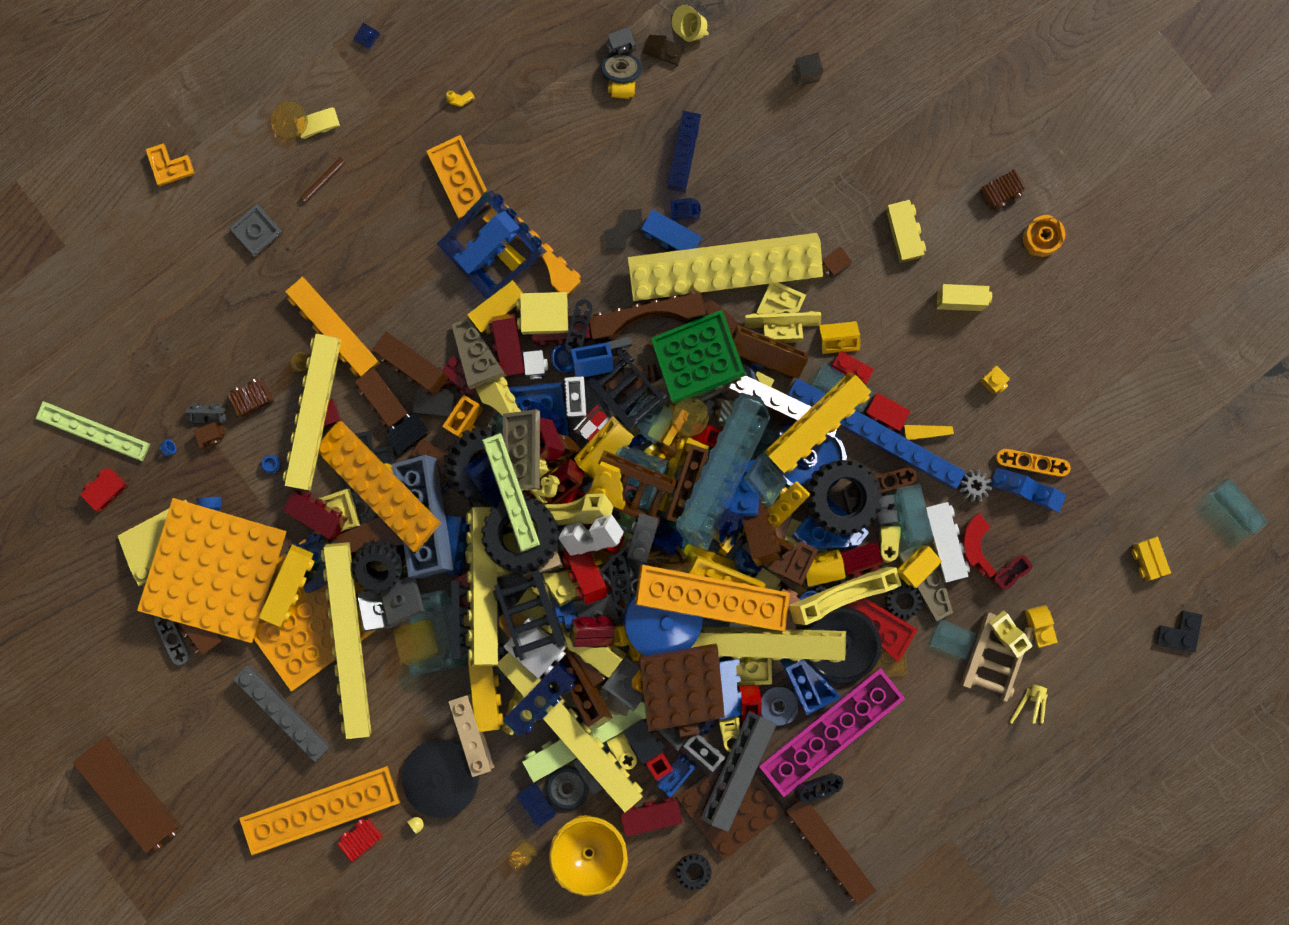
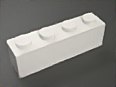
[923,502,970,583]

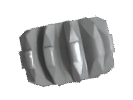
[959,470,992,502]

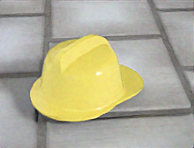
[672,5,709,42]

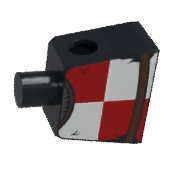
[573,404,610,442]

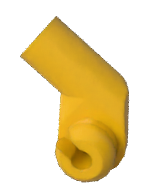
[446,90,475,107]

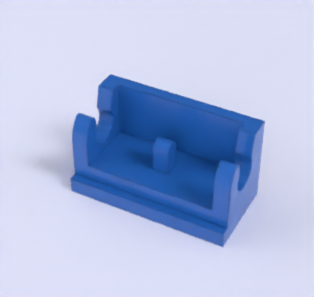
[656,753,696,798]

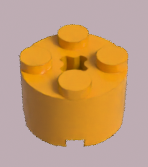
[1023,215,1065,257]

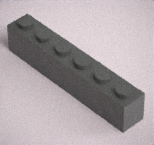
[233,665,332,762]
[700,711,776,831]

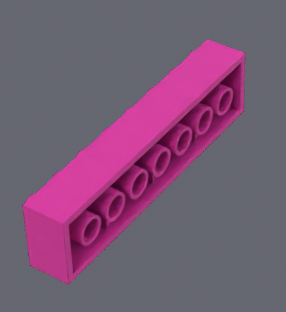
[759,667,905,797]

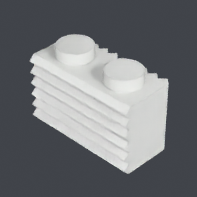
[564,377,586,418]

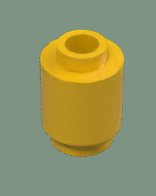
[608,82,636,99]

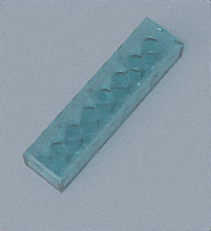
[676,392,771,550]

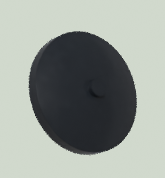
[806,606,881,683]
[402,739,479,818]

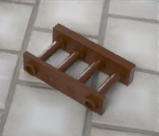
[586,450,677,527]

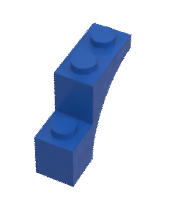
[990,468,1066,513]

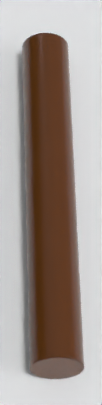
[300,157,345,203]

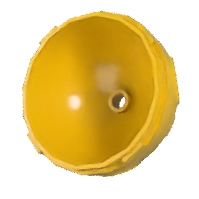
[549,815,628,896]

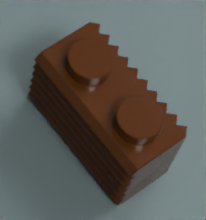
[979,169,1026,210]
[227,378,274,418]

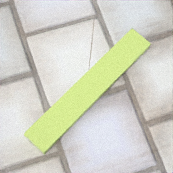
[36,401,150,461]
[482,433,540,552]

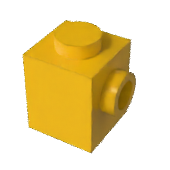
[979,365,1010,395]

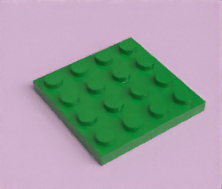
[651,310,746,404]

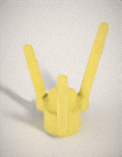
[1009,684,1047,724]

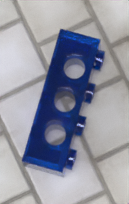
[667,110,701,193]
[503,662,577,737]

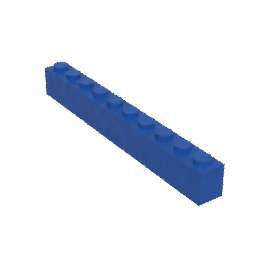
[788,378,966,490]

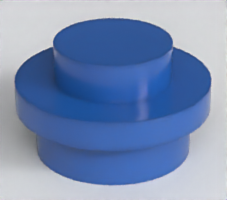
[261,455,281,474]

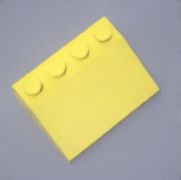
[118,500,187,587]

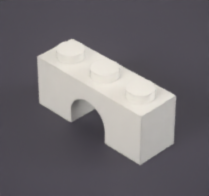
[558,514,624,556]

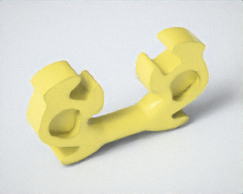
[527,475,560,503]

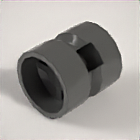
[874,495,899,526]

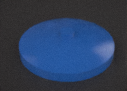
[772,425,846,490]
[624,593,703,656]

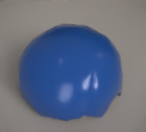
[551,344,575,373]
[734,547,762,575]

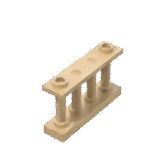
[960,612,1034,702]
[449,694,495,777]

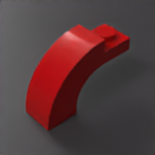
[961,513,996,578]

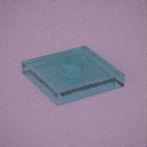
[628,392,677,444]
[744,452,787,507]

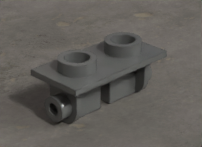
[185,403,227,423]

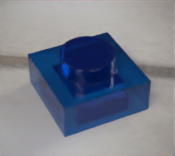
[354,22,380,50]

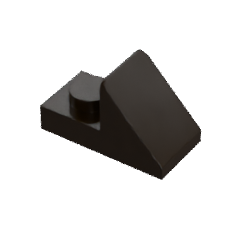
[643,35,685,66]

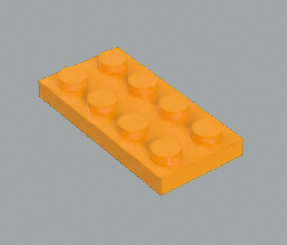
[427,135,493,220]

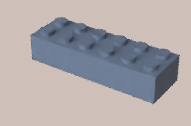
[392,455,454,579]

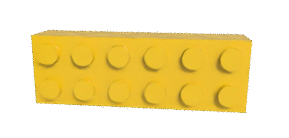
[764,372,871,473]

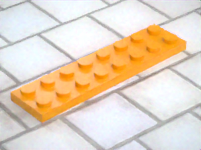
[319,421,441,552]
[635,565,790,632]
[239,766,400,855]

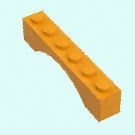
[483,202,582,297]

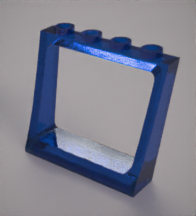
[437,190,547,300]

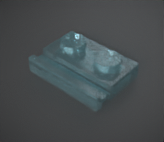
[929,619,976,660]

